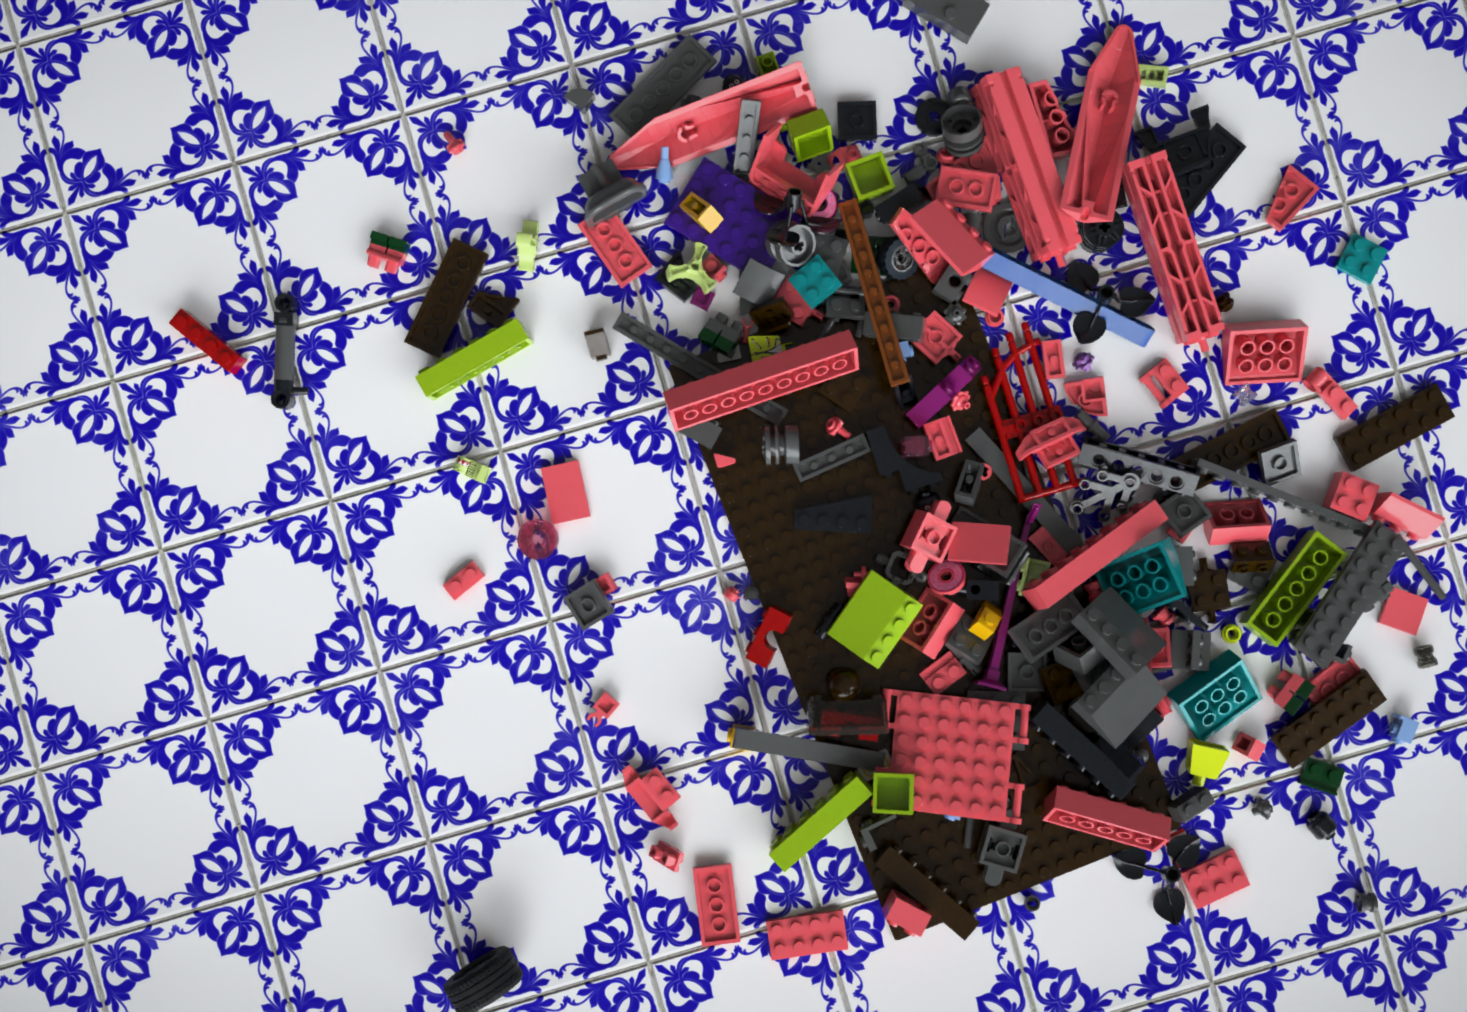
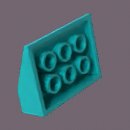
[1095,537,1188,614]
[1167,649,1263,741]

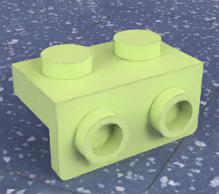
[1016,557,1051,597]

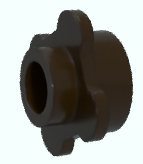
[1216,292,1234,313]

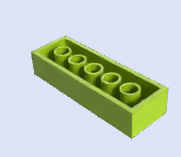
[415,318,533,400]
[1239,530,1348,647]
[768,769,873,872]

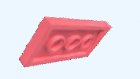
[577,215,653,289]
[693,863,741,947]
[766,909,848,960]

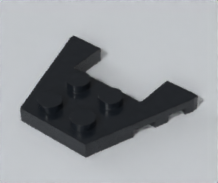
[1135,104,1211,177]

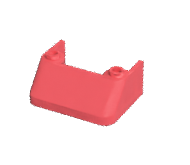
[749,122,844,218]

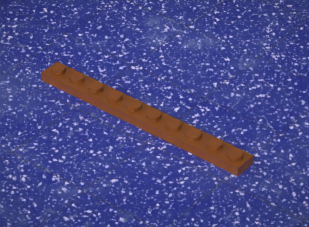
[838,198,910,387]

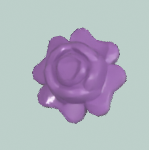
[1072,352,1095,372]

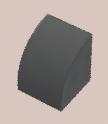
[564,88,596,115]

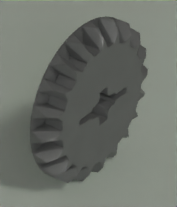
[983,203,1026,253]

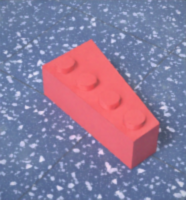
[1027,79,1075,161]

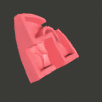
[1064,376,1108,416]

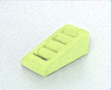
[1138,64,1169,89]

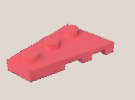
[1265,164,1320,233]

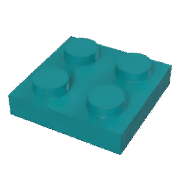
[1334,233,1388,285]
[788,254,843,310]

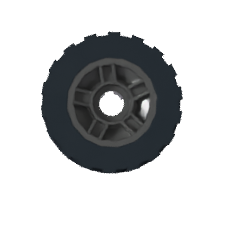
[877,235,919,280]

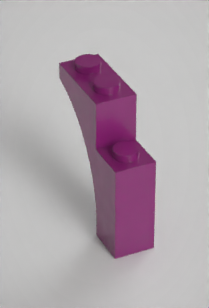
[906,355,982,428]

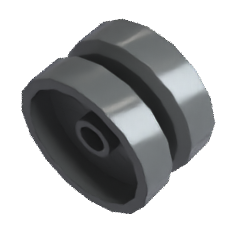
[765,219,816,267]

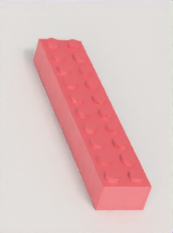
[663,329,859,432]

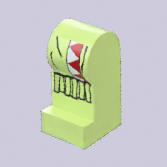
[452,455,492,484]

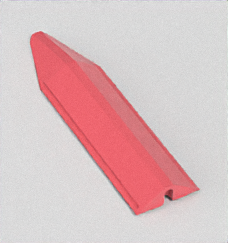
[1059,24,1141,223]
[608,61,818,170]

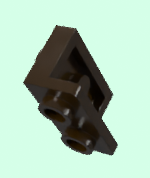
[749,296,794,336]
[1228,541,1275,573]

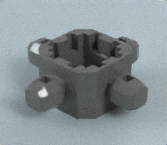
[874,547,928,587]

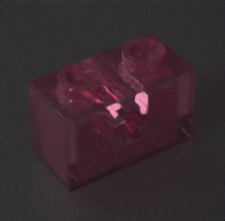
[900,435,932,459]

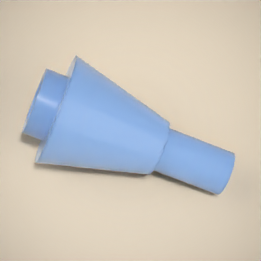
[655,146,674,183]

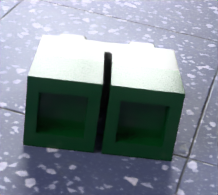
[698,312,744,359]

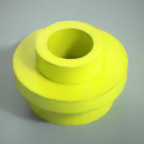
[1221,624,1241,643]

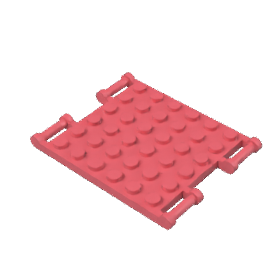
[871,688,1032,824]

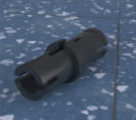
[814,602,844,640]

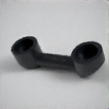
[835,200,875,240]

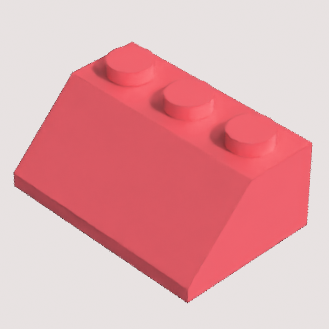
[1369,492,1445,541]
[1203,498,1272,545]
[900,587,965,660]

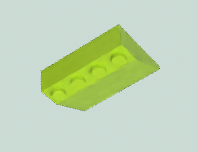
[826,569,923,669]

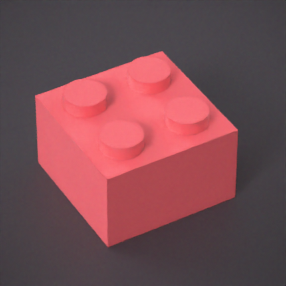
[1322,471,1380,522]
[882,888,932,937]

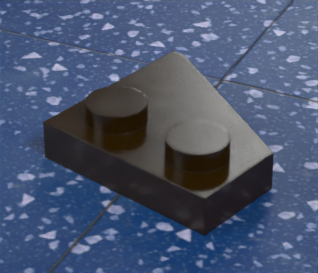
[466,291,520,329]
[1008,753,1044,798]

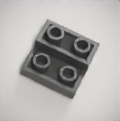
[733,257,786,305]

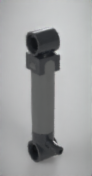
[271,293,309,410]

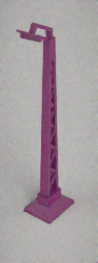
[971,502,1042,691]

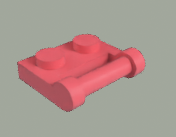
[1138,358,1190,409]

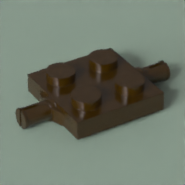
[1187,557,1231,623]

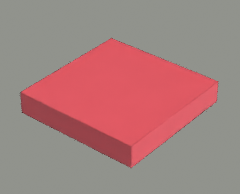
[1377,587,1429,636]

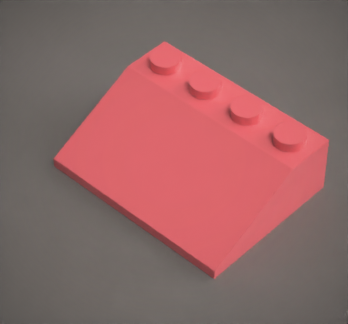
[908,197,995,277]
[1221,319,1309,386]

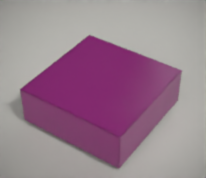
[690,285,716,312]

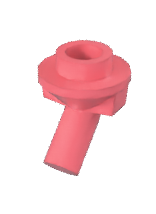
[443,131,466,156]
[826,416,852,440]

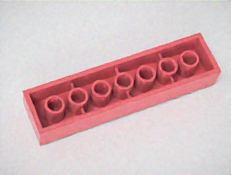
[1021,499,1169,611]

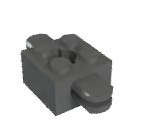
[975,808,1027,886]

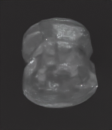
[1232,383,1257,407]

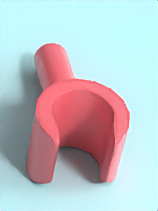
[742,318,753,344]

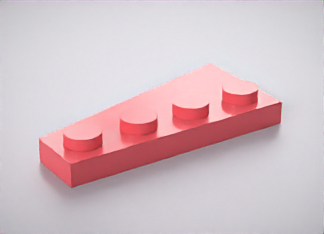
[889,207,949,285]

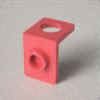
[827,145,862,170]

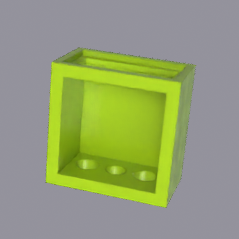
[786,108,834,163]
[844,151,895,204]
[873,771,915,815]

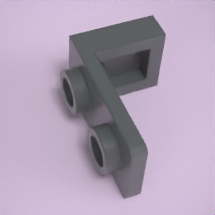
[859,813,897,852]

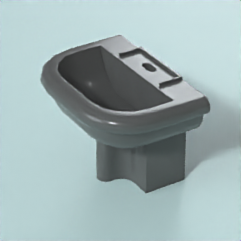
[578,158,647,228]

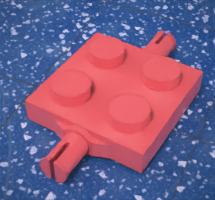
[773,274,825,327]
[911,310,963,365]

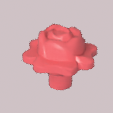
[950,390,971,411]

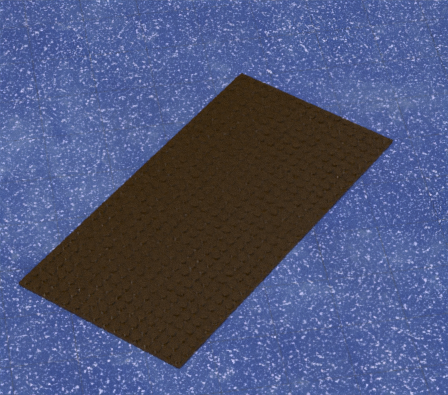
[669,268,1181,940]

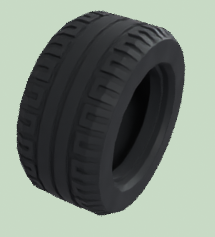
[444,946,523,1012]

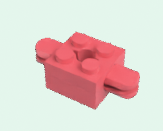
[900,499,958,573]

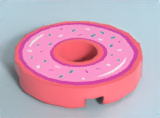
[927,559,966,596]

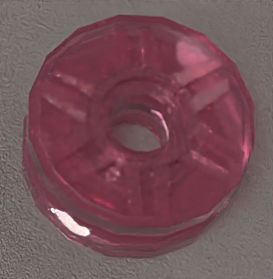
[517,519,559,560]

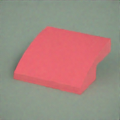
[962,268,1013,317]

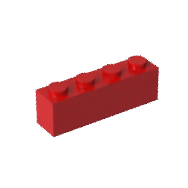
[169,308,248,375]

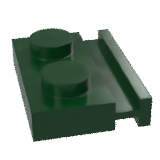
[1297,757,1345,796]

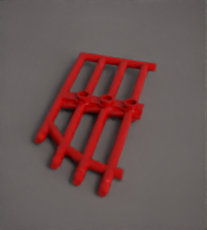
[981,322,1085,504]

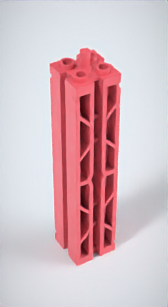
[970,66,1083,268]
[1122,150,1225,353]

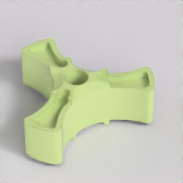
[516,220,539,272]
[666,242,717,295]

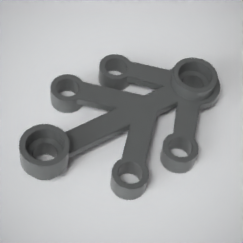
[1069,468,1140,522]

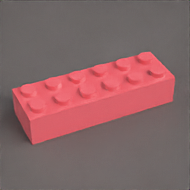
[1042,785,1172,852]

